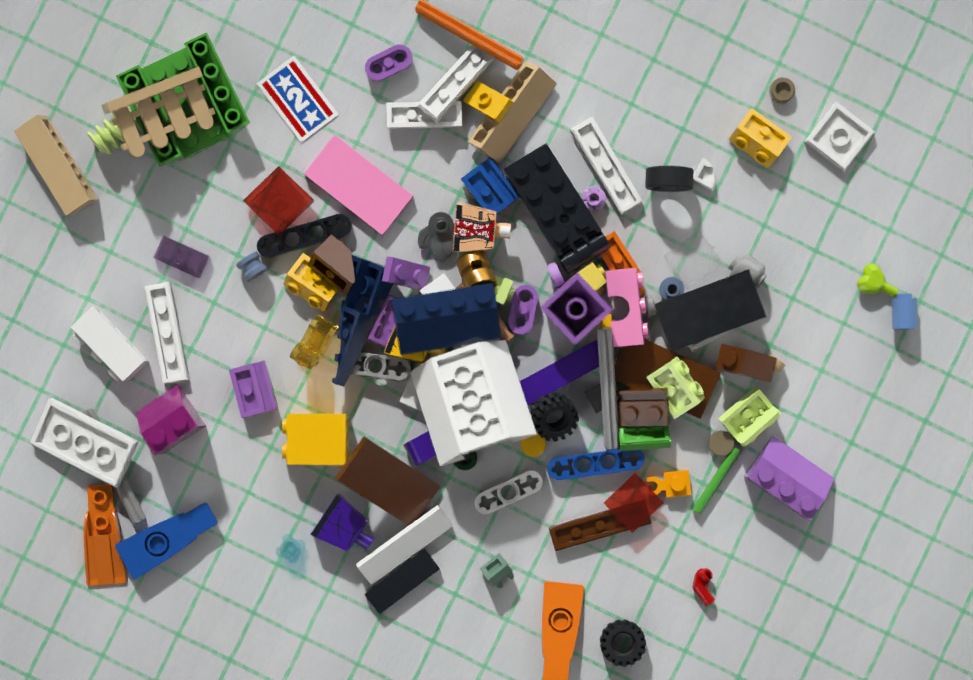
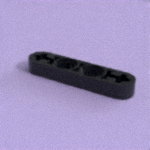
[257,214,352,258]

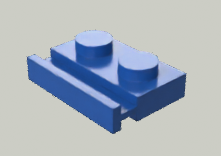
[461,157,520,214]

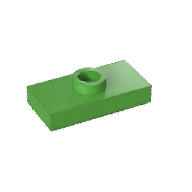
[618,426,671,451]

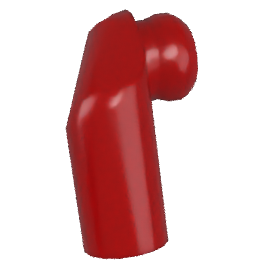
[692,568,715,607]

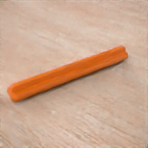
[415,0,524,70]

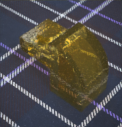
[289,314,339,370]

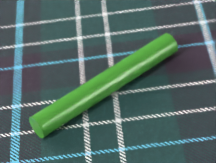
[692,447,741,515]

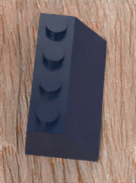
[392,283,500,356]

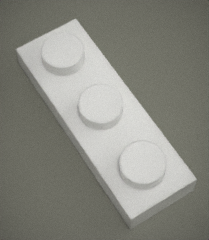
[386,101,462,129]

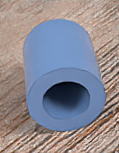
[891,294,918,330]

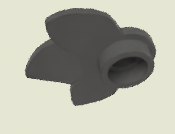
[418,212,455,262]

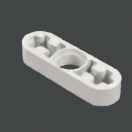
[474,470,543,514]

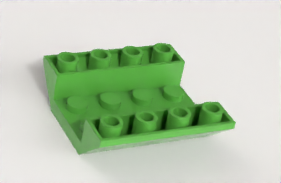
[116,32,250,167]

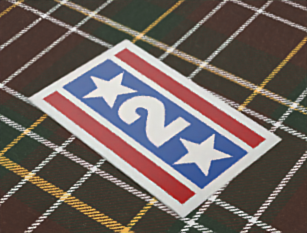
[256,56,339,142]

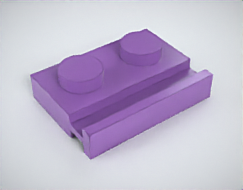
[229,360,278,418]

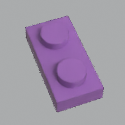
[382,256,430,291]

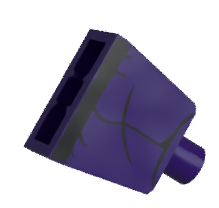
[310,493,375,551]

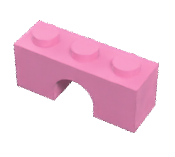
[605,268,649,347]

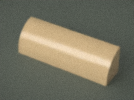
[468,61,557,164]
[14,115,99,216]

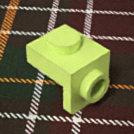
[494,275,516,306]

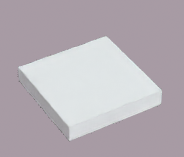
[804,102,875,172]

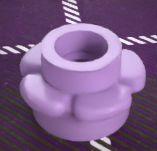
[581,186,606,211]

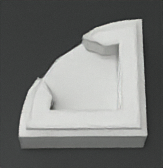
[693,158,716,192]

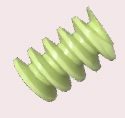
[87,106,142,155]

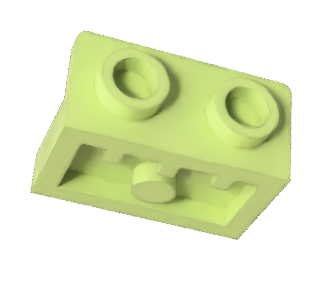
[647,357,705,419]

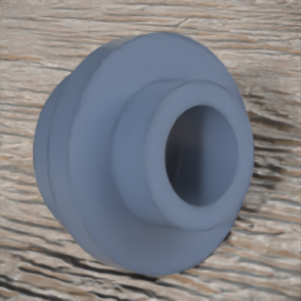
[659,277,684,300]

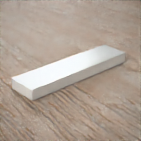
[418,33,495,122]
[571,117,643,215]
[145,282,189,385]
[356,505,453,585]

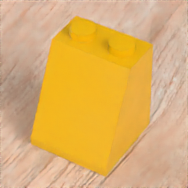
[282,414,349,465]

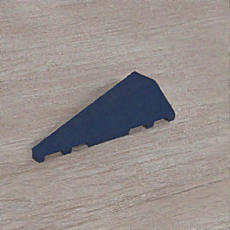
[332,254,393,386]

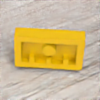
[729,108,792,168]
[283,253,339,312]

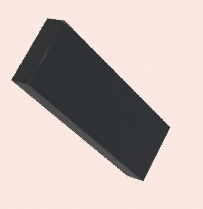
[364,549,440,615]

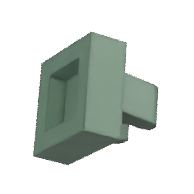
[480,553,514,588]

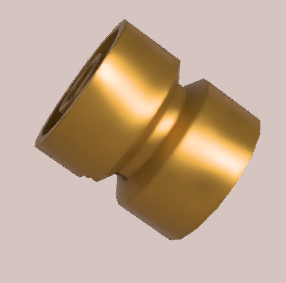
[456,250,498,289]

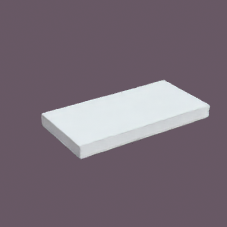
[30,398,139,488]

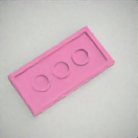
[304,135,413,236]

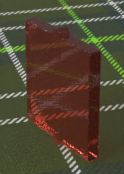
[603,473,664,533]

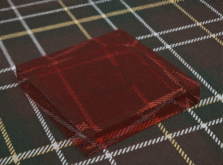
[243,166,314,236]

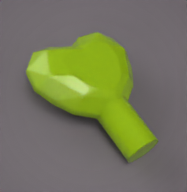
[857,263,898,298]

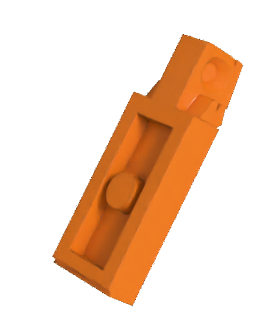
[600,231,646,297]

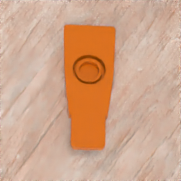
[83,484,127,586]
[541,581,584,680]

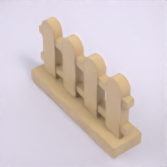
[101,67,216,157]

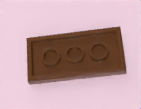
[614,339,721,419]
[335,436,440,526]

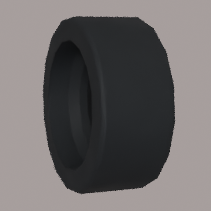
[645,166,694,192]

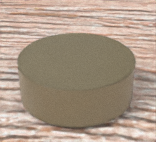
[769,77,795,103]
[708,431,734,456]

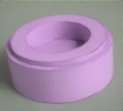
[547,261,566,287]

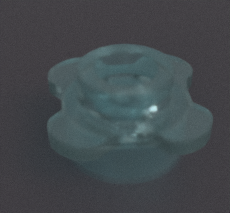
[276,534,306,563]

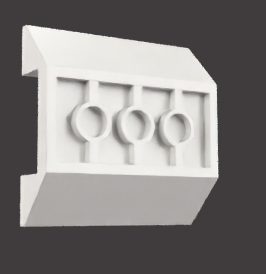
[410,340,537,467]

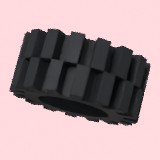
[530,392,579,442]
[600,619,646,667]

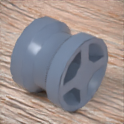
[236,251,268,282]

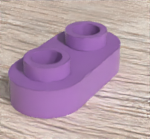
[365,44,413,82]
[508,285,538,335]

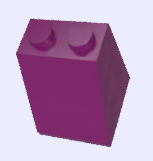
[136,384,206,455]

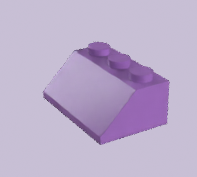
[744,435,835,521]

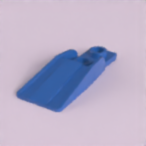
[115,503,218,579]

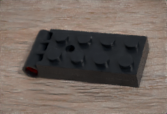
[504,143,611,274]

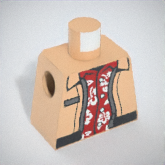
[453,202,511,252]

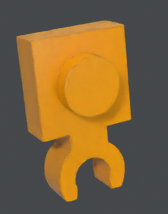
[646,470,691,498]

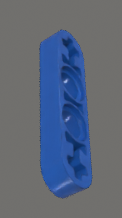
[547,449,645,480]

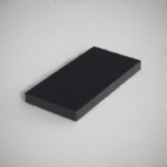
[654,269,767,351]

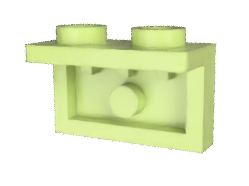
[718,386,781,447]

